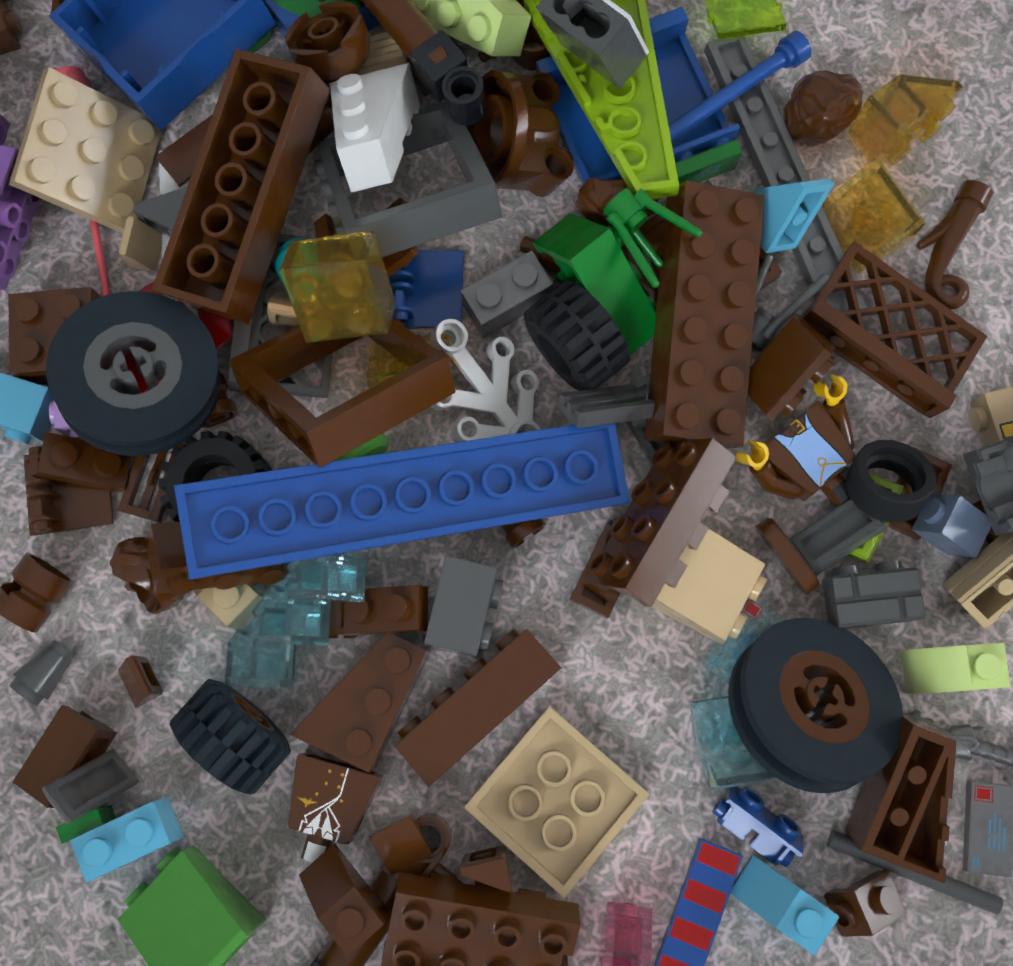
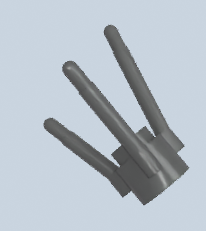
[752,254,830,352]

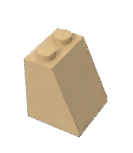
[651,529,767,645]

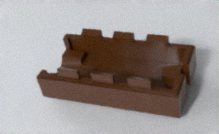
[583,438,736,607]
[381,872,581,966]

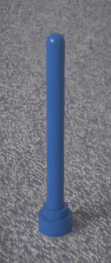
[668,30,812,142]

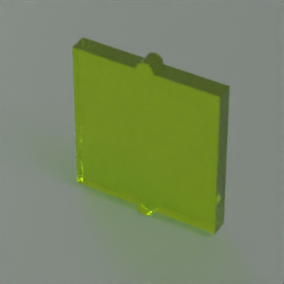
[704,0,787,39]

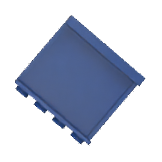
[536,7,740,185]

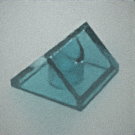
[690,696,779,790]

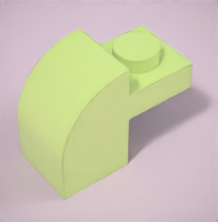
[901,643,1011,694]

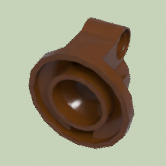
[466,70,574,197]

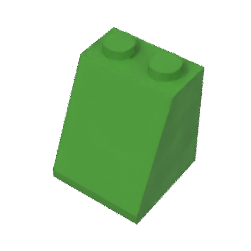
[117,845,267,966]

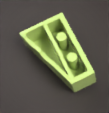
[412,0,531,56]

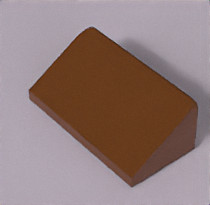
[459,845,513,892]

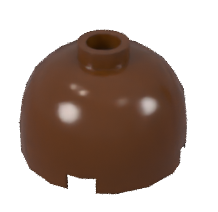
[285,1,370,83]

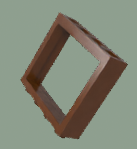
[229,298,456,468]

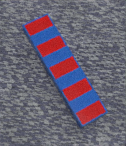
[653,838,743,966]

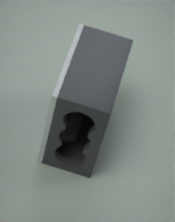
[536,0,649,89]

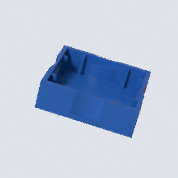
[49,0,276,131]

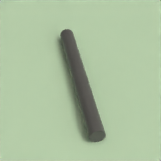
[826,830,1003,915]

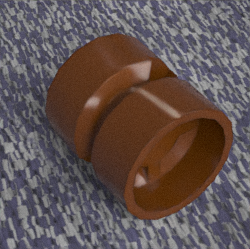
[0,552,74,633]

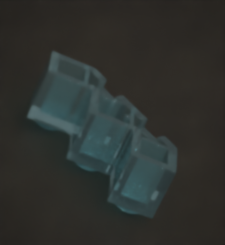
[224,554,367,689]

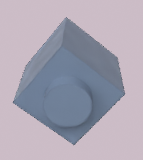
[912,494,991,558]

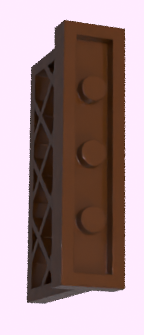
[801,241,987,419]

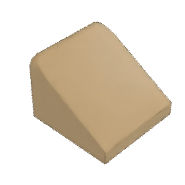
[118,216,162,272]
[267,294,314,327]

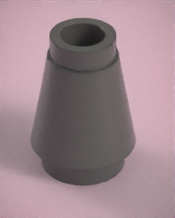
[9,640,74,706]

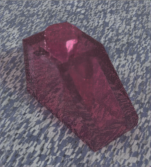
[597,902,652,966]

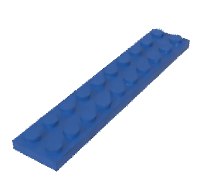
[174,423,630,580]

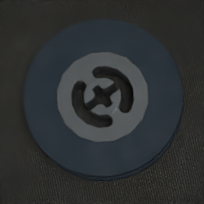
[46,291,221,456]

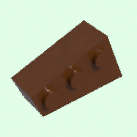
[289,633,430,773]
[845,714,957,883]

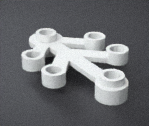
[431,319,541,442]

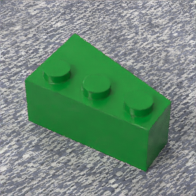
[532,213,657,356]

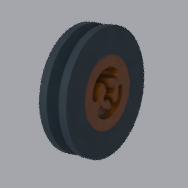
[728,618,903,793]

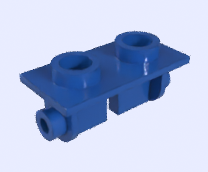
[712,782,803,867]

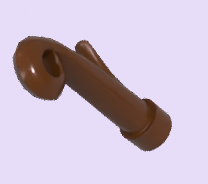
[916,180,994,310]

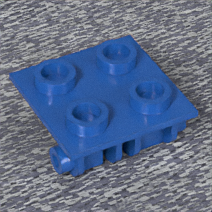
[382,250,464,328]

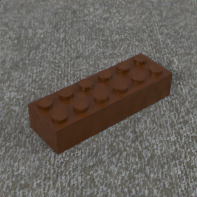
[152,49,330,325]
[644,180,765,449]

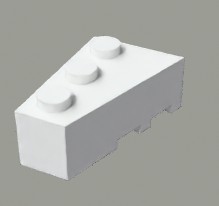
[330,63,421,193]

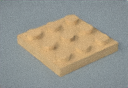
[9,67,161,233]
[464,706,650,898]

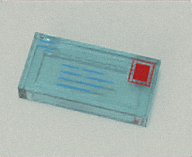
[701,598,784,684]

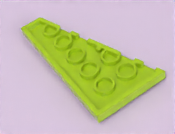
[524,0,679,199]

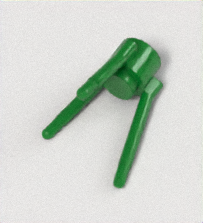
[603,188,702,288]

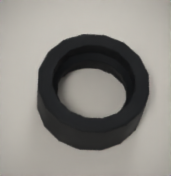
[845,440,936,522]

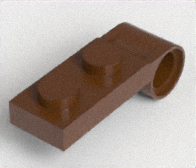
[319,585,428,638]

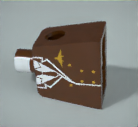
[288,752,383,863]

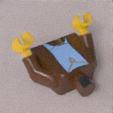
[736,373,855,507]

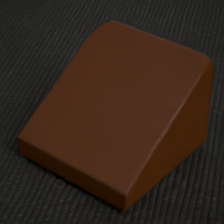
[118,655,163,708]
[369,813,433,876]

